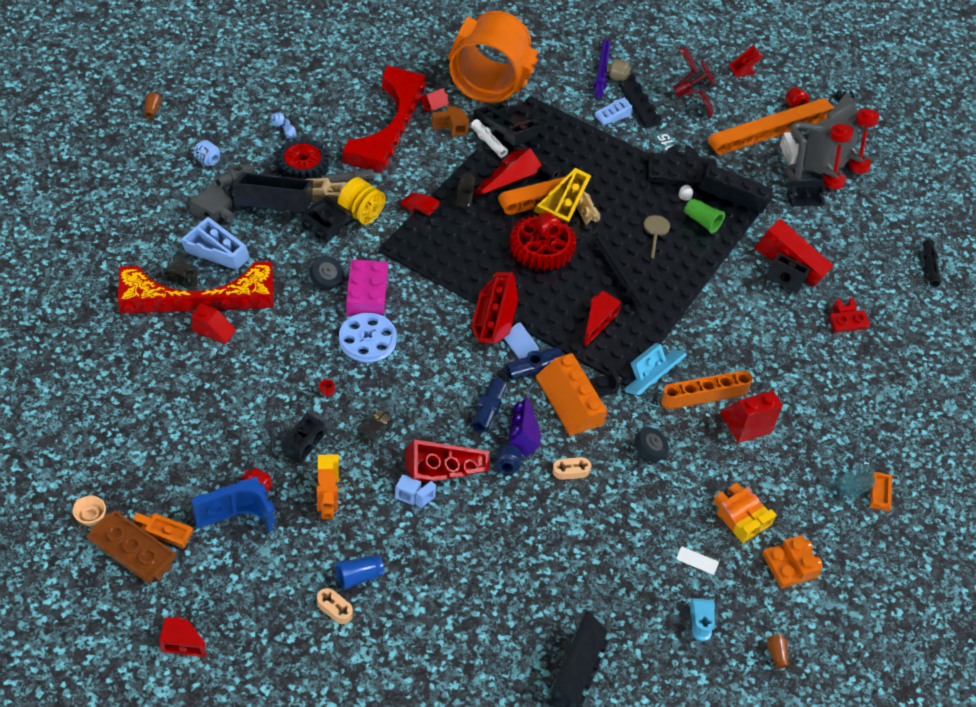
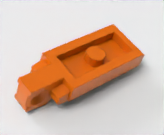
[133,513,193,549]

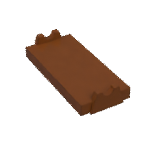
[87,510,176,584]

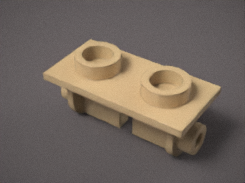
[576,192,600,225]

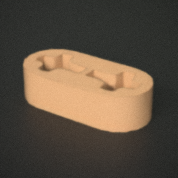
[552,457,591,480]
[317,588,353,624]

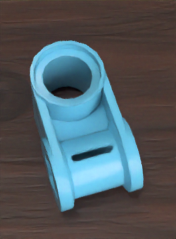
[690,598,715,642]

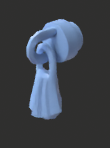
[271,112,296,139]

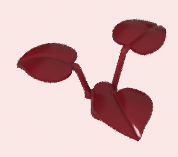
[673,48,715,120]

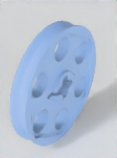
[339,313,397,362]

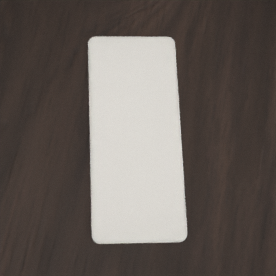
[676,547,719,575]

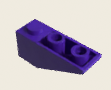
[508,397,541,457]

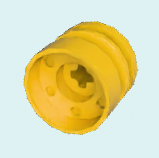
[338,177,386,225]

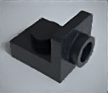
[590,368,621,397]

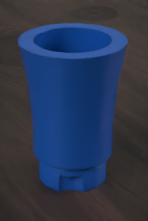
[335,555,384,591]

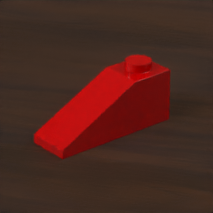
[583,291,621,346]

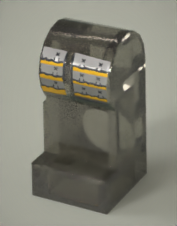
[357,410,394,448]

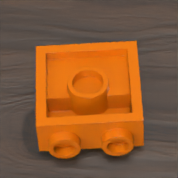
[762,535,823,589]

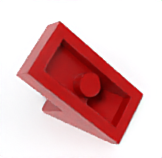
[729,45,763,77]

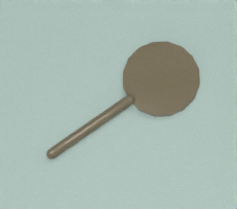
[644,215,670,259]

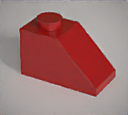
[191,303,236,344]
[159,617,207,657]

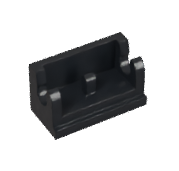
[786,180,827,207]

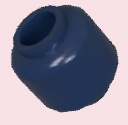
[495,444,522,474]

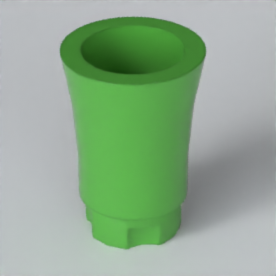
[684,199,725,233]

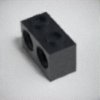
[283,414,324,464]

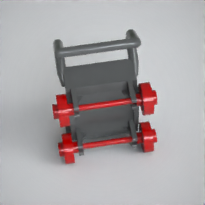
[785,92,879,189]

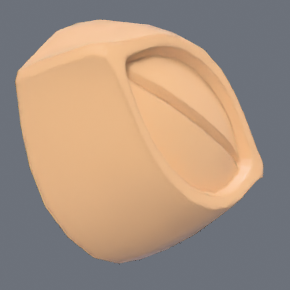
[73,496,106,527]

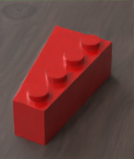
[754,219,834,286]

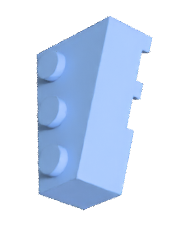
[181,217,250,270]

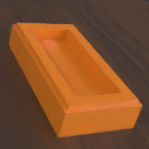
[869,471,892,512]

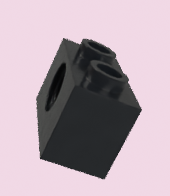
[765,253,811,293]

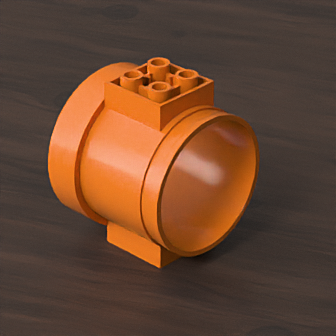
[447,11,538,103]

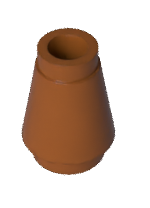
[144,92,162,118]
[766,634,789,669]

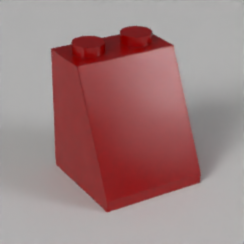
[720,390,783,443]

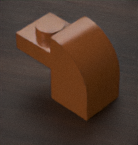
[431,106,469,137]

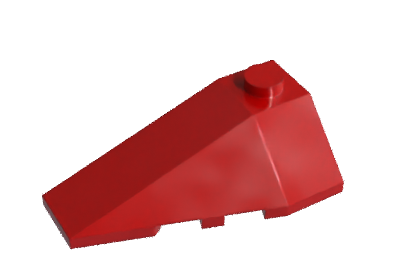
[474,148,542,194]
[405,439,490,482]

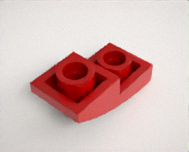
[400,193,440,216]

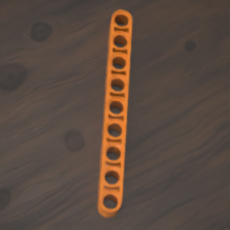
[707,98,834,155]

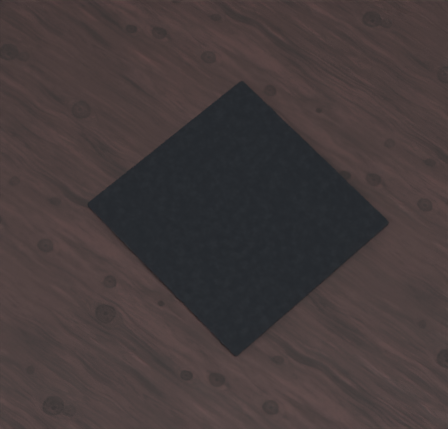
[379,96,760,387]

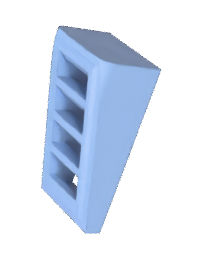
[594,98,632,125]

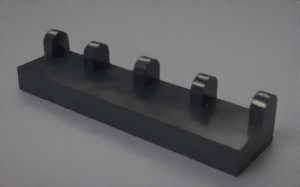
[619,74,661,128]

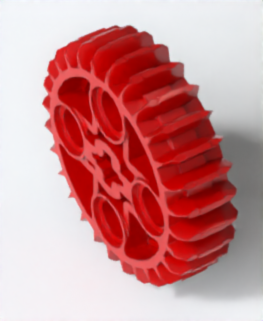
[509,214,576,271]

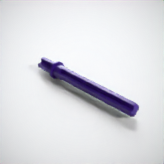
[594,39,611,98]

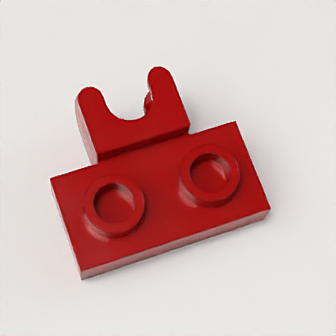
[828,298,870,333]

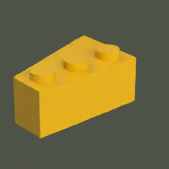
[534,168,591,224]

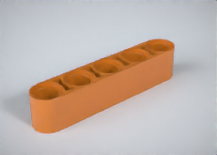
[498,177,565,215]
[661,371,753,409]

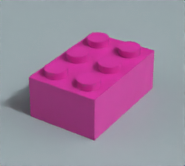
[346,259,388,316]

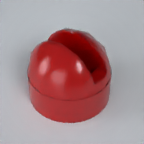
[319,379,335,397]

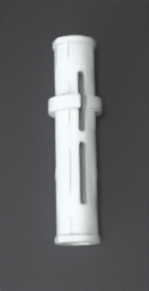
[471,119,508,158]

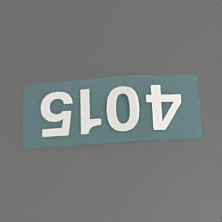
[652,130,682,154]

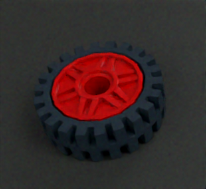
[277,138,329,179]

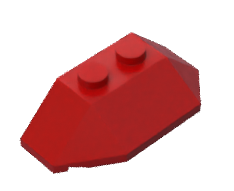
[471,272,518,343]

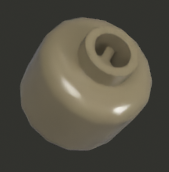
[607,59,632,81]

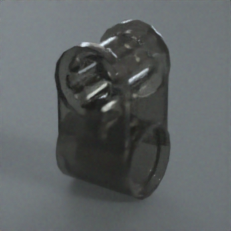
[164,258,200,290]

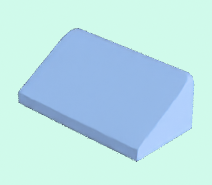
[504,322,539,359]

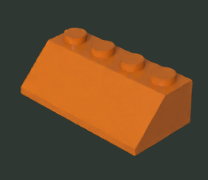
[535,353,607,436]

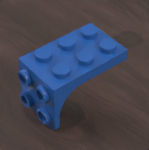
[191,477,275,532]

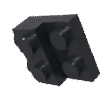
[301,196,352,242]

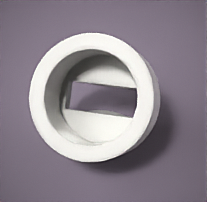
[678,185,693,200]

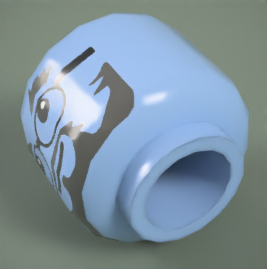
[194,140,220,166]

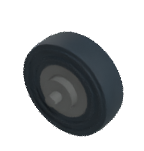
[310,256,344,289]
[634,427,669,462]

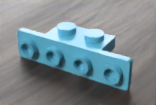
[624,343,687,395]

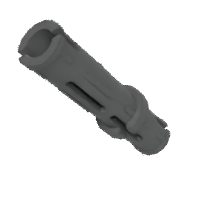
[320,169,374,183]

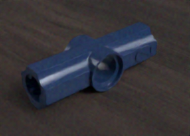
[505,347,563,380]
[471,377,507,433]

